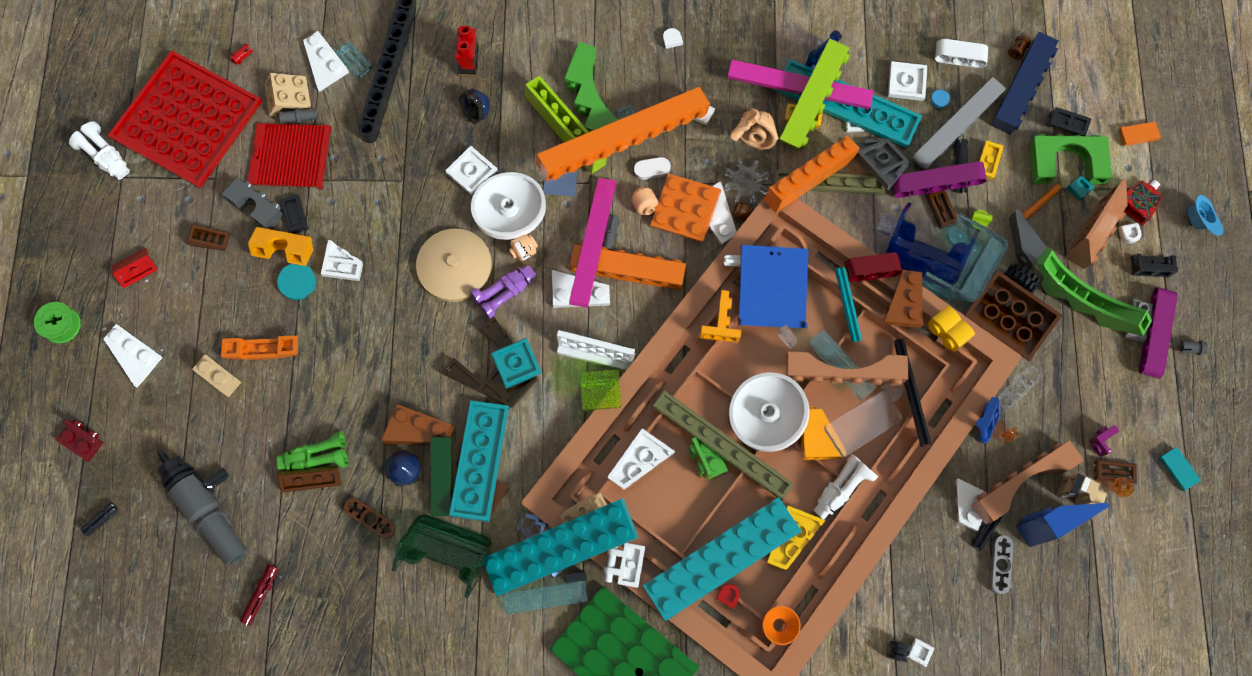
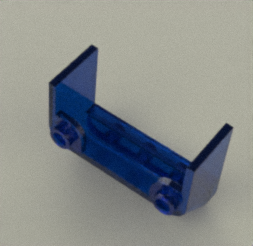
[886,202,980,287]

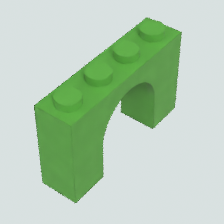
[1028,134,1112,185]

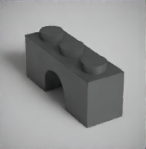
[222,178,283,230]

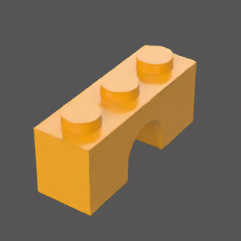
[248,227,313,266]

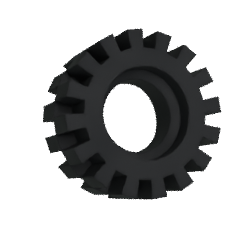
[1004,263,1040,294]

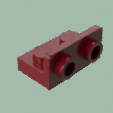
[55,418,104,462]

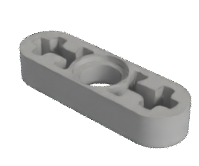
[989,535,1013,595]

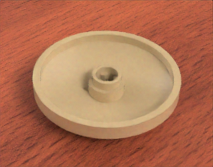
[416,229,492,302]

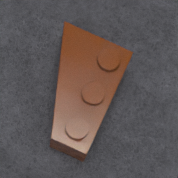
[381,404,454,446]

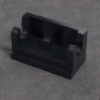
[1047,107,1092,136]
[1131,253,1178,278]

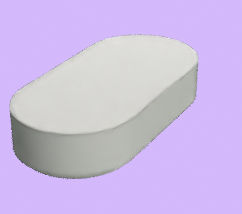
[634,157,671,180]

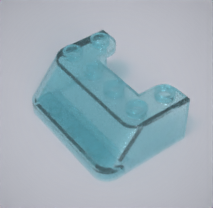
[922,214,1008,302]

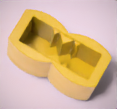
[928,306,975,352]

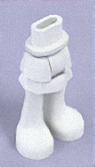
[69,121,130,180]
[813,454,878,519]

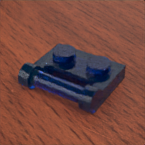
[806,30,842,68]

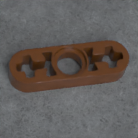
[344,498,396,539]

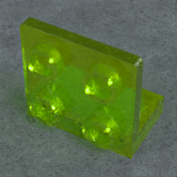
[580,369,622,411]

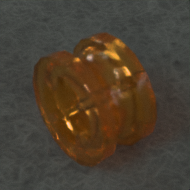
[1001,427,1022,443]
[1112,477,1134,497]

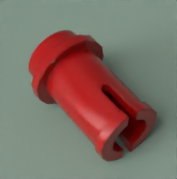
[229,43,253,65]

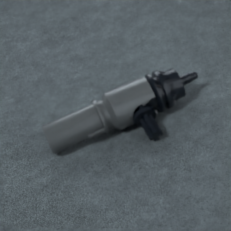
[157,450,248,567]

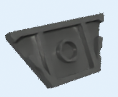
[852,138,909,190]

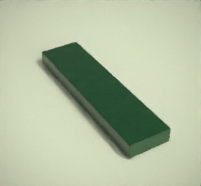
[431,436,452,516]

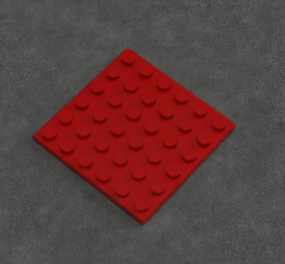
[107,50,263,189]

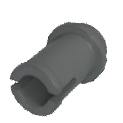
[1179,340,1208,355]

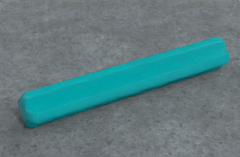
[835,267,862,342]

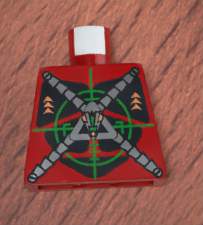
[1124,180,1163,226]

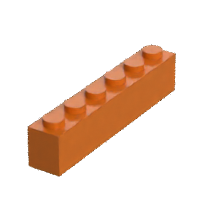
[763,136,860,213]
[570,243,686,291]

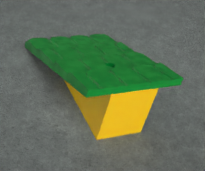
[550,586,699,676]

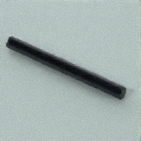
[894,338,931,447]

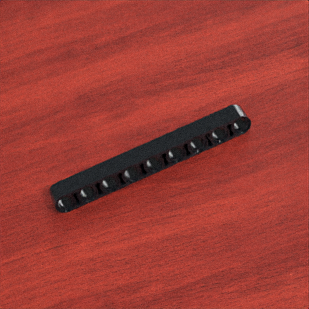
[358,0,417,143]

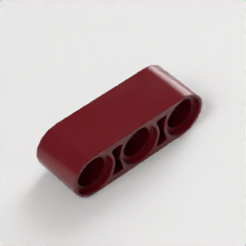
[844,253,903,282]

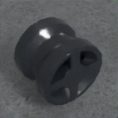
[887,641,910,663]

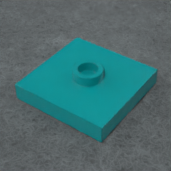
[491,338,542,389]

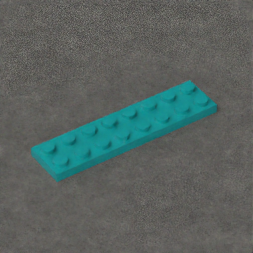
[774,58,922,148]
[643,497,802,622]
[483,498,639,596]

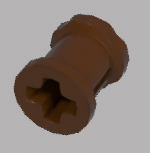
[1008,35,1031,60]

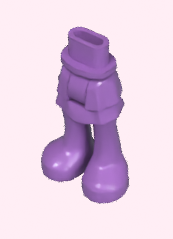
[469,264,536,319]

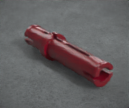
[239,564,280,626]

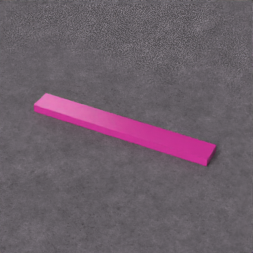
[728,60,874,110]
[569,178,616,308]

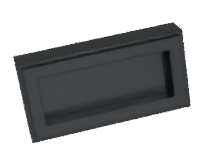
[280,194,309,234]

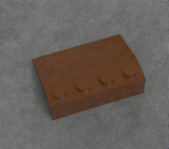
[964,270,1063,361]

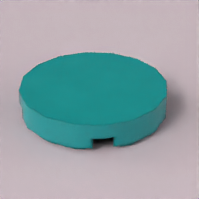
[277,264,317,300]

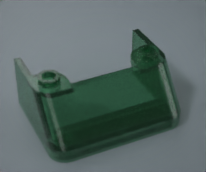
[391,515,492,598]

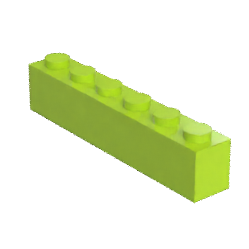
[779,38,850,151]
[524,76,607,174]

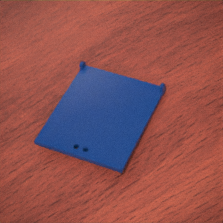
[738,245,809,328]

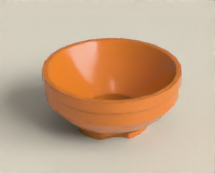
[762,606,801,645]

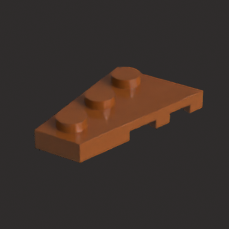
[883,270,923,328]

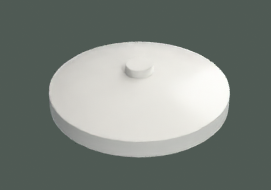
[471,172,546,240]
[729,372,810,452]

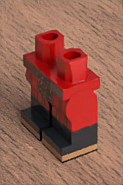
[455,26,479,77]

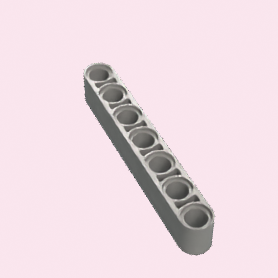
[911,77,1007,170]

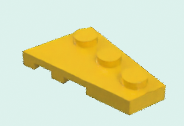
[766,506,826,570]

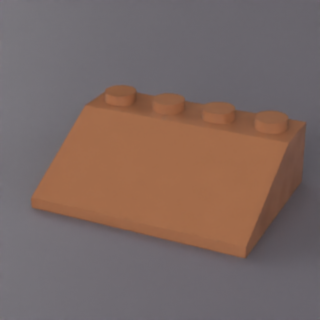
[1065,179,1127,269]

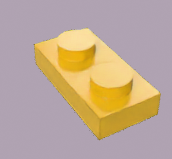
[979,140,1004,180]

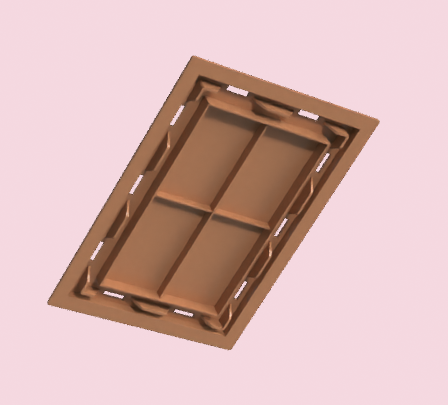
[522,198,1022,676]

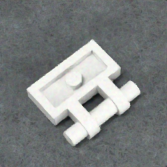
[604,543,646,588]

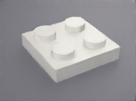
[888,61,927,101]
[445,146,498,197]

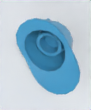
[1187,195,1223,236]

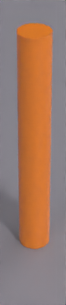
[1022,184,1062,220]

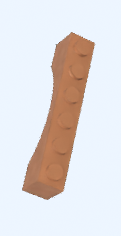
[786,351,908,386]
[972,440,1084,525]

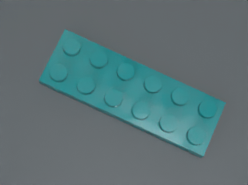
[449,400,509,522]

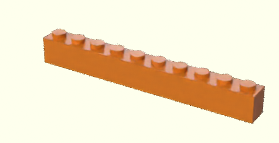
[536,87,710,182]

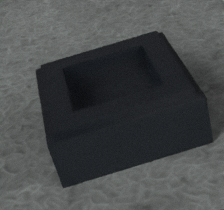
[566,571,587,584]

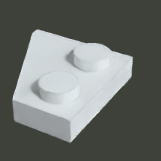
[321,240,363,281]
[954,478,984,532]

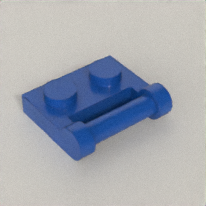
[976,397,1001,443]

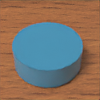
[930,90,950,109]

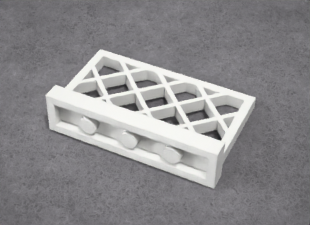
[557,330,636,371]

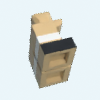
[1056,473,1107,505]

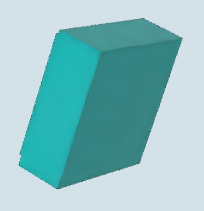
[1067,175,1094,201]

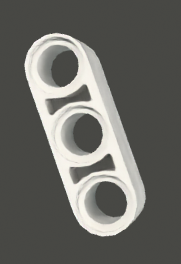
[935,39,988,68]

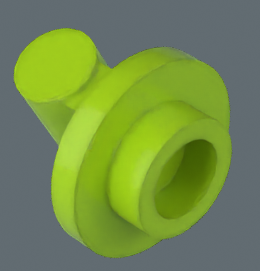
[971,210,993,228]

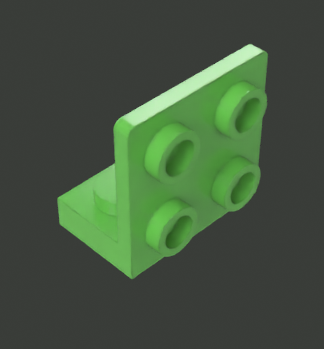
[688,437,728,481]

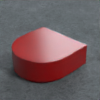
[715,584,740,609]

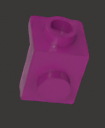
[1089,425,1119,457]

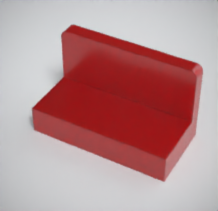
[112,248,158,289]

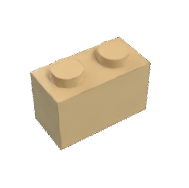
[192,354,242,397]

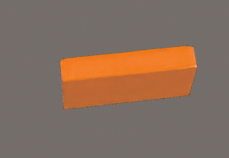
[1118,121,1161,146]

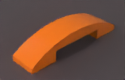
[221,335,298,360]

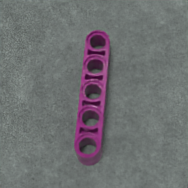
[892,161,987,198]
[1139,287,1178,379]

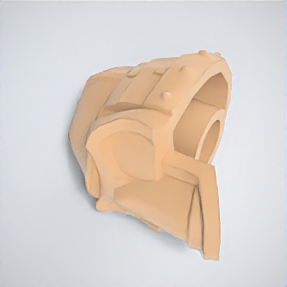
[731,108,778,150]

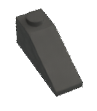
[1009,209,1047,270]

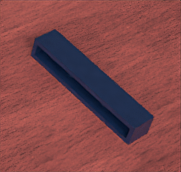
[991,32,1059,135]

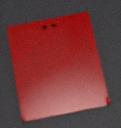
[247,123,332,190]

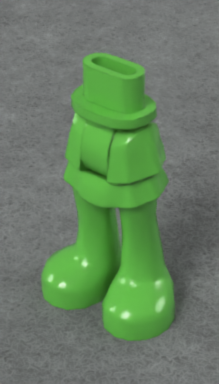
[277,431,349,471]

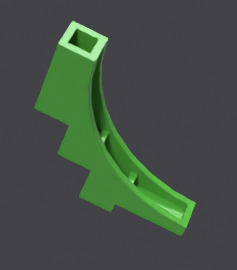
[565,42,619,132]
[1036,248,1152,336]

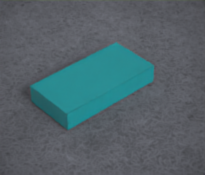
[1159,447,1201,491]

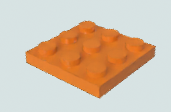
[650,173,721,243]

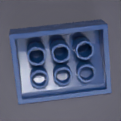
[1016,503,1110,547]

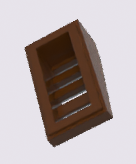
[187,224,230,251]

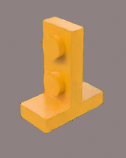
[700,290,741,343]

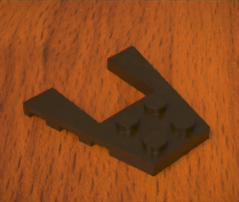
[441,317,538,408]

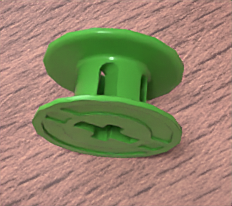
[34,302,81,344]

